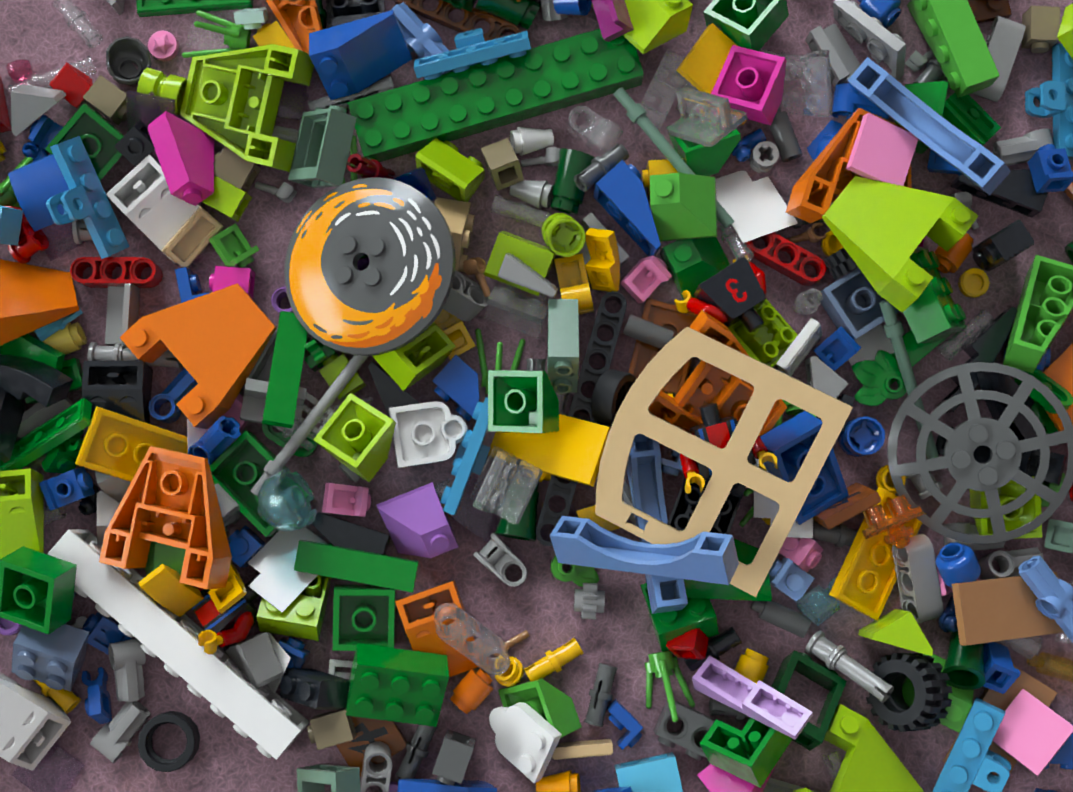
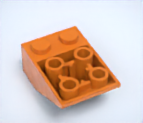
[395,580,484,677]

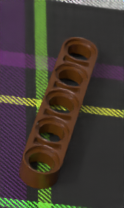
[393,0,521,41]

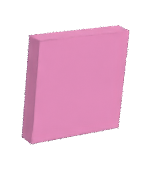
[846,113,918,186]
[992,689,1073,777]

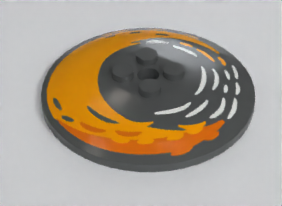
[284,177,456,356]

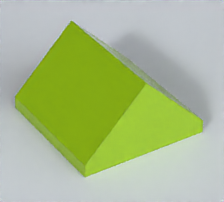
[484,231,556,296]
[858,609,933,656]

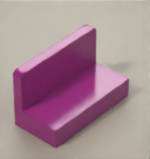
[591,0,634,42]

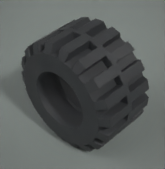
[865,653,952,732]

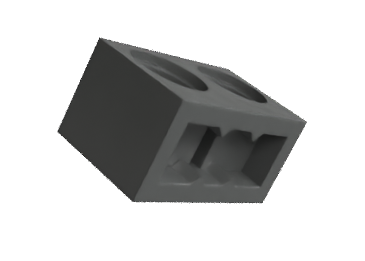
[653,700,716,761]
[432,729,476,785]

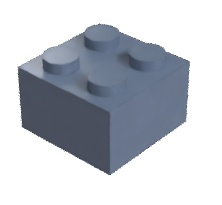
[815,268,900,340]
[11,624,89,691]

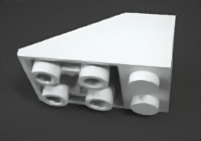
[106,154,200,264]
[0,678,71,771]

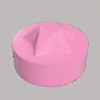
[148,30,179,61]

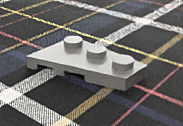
[833,0,906,80]

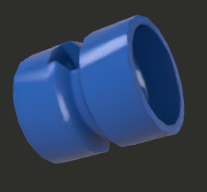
[838,416,885,457]

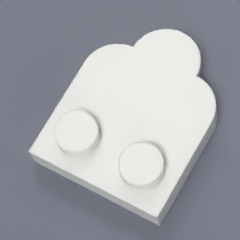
[388,401,467,468]
[489,702,562,783]

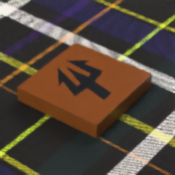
[813,482,881,529]
[336,716,407,776]

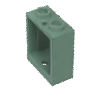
[288,105,357,188]
[547,299,579,394]
[297,764,361,792]

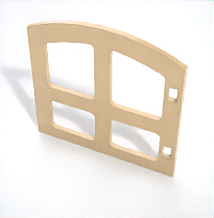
[595,327,853,597]

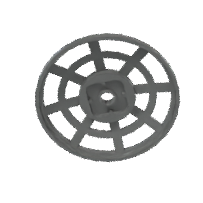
[887,362,1073,544]

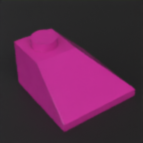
[710,45,787,126]

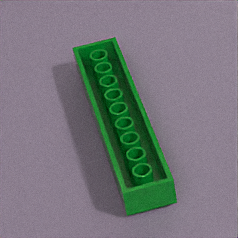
[347,29,644,162]

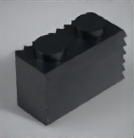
[972,219,1034,271]
[280,667,350,710]

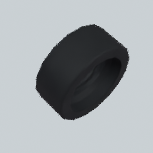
[591,369,636,427]
[138,711,200,772]

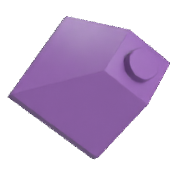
[377,482,458,558]

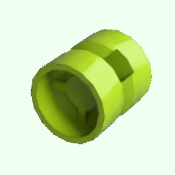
[137,68,187,115]
[541,213,586,257]

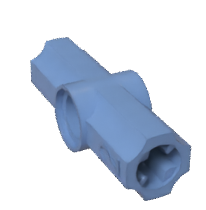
[390,2,453,74]
[1018,556,1073,643]

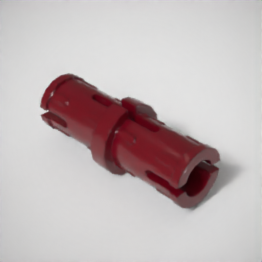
[347,154,396,180]

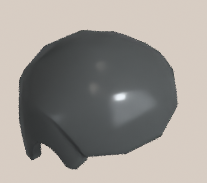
[106,36,151,86]

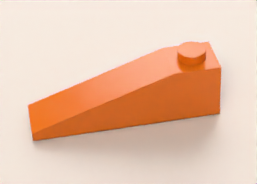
[266,0,323,54]

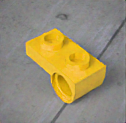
[554,253,594,315]

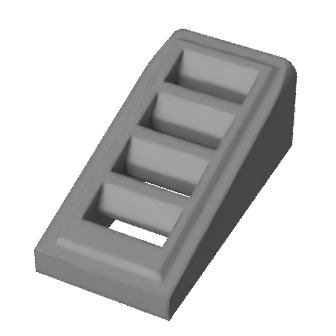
[498,253,558,298]

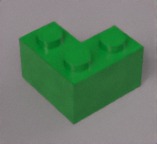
[700,718,793,788]

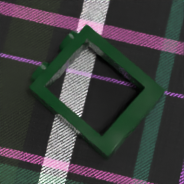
[771,650,847,751]

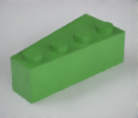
[907,0,1000,98]
[1003,255,1073,373]

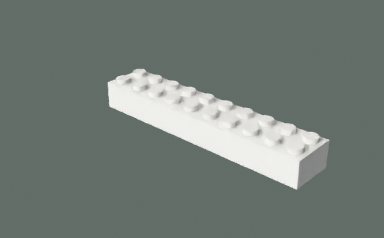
[47,529,310,760]

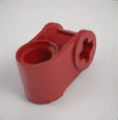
[6,206,49,264]

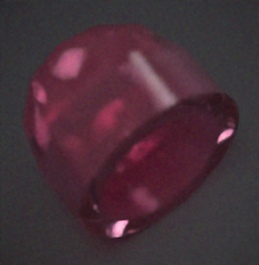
[6,59,32,84]

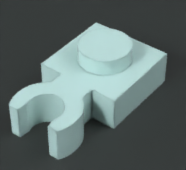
[234,7,269,29]

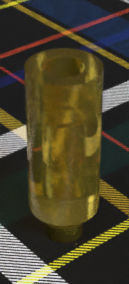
[1027,652,1073,683]

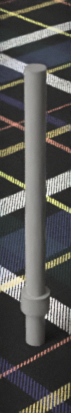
[250,355,368,498]

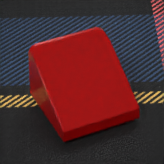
[50,62,93,108]
[666,628,708,660]

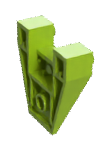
[180,44,314,172]
[822,176,978,313]
[793,704,924,792]

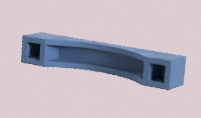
[848,57,1011,195]
[627,434,688,614]
[550,516,739,585]

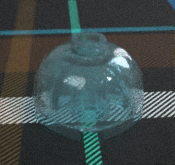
[258,468,317,532]

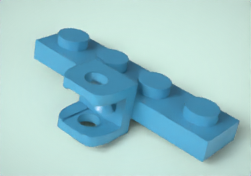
[414,28,531,80]
[1025,43,1073,160]
[46,136,130,259]
[440,397,491,515]
[932,697,1011,792]

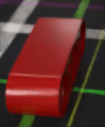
[744,232,826,286]
[70,257,163,288]

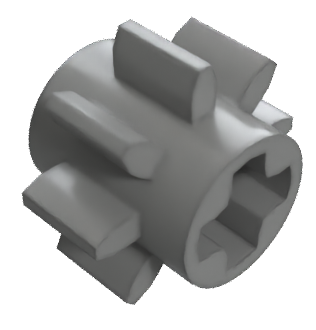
[574,583,605,620]

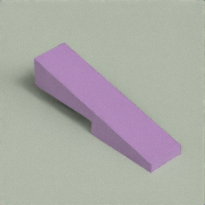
[692,655,813,740]

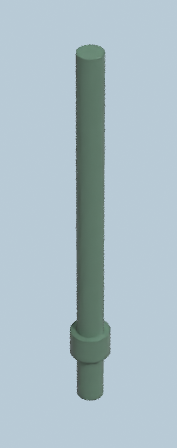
[613,87,735,229]
[879,300,939,459]

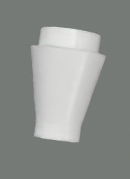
[510,127,554,156]

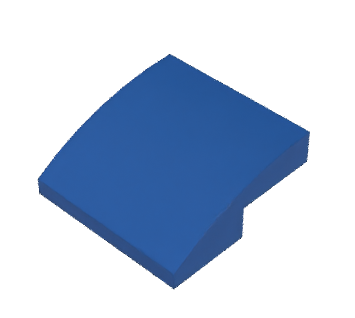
[8,154,69,232]

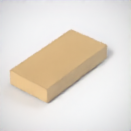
[162,206,224,268]
[552,739,613,760]

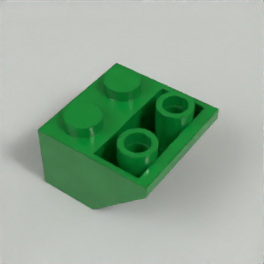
[640,583,719,652]

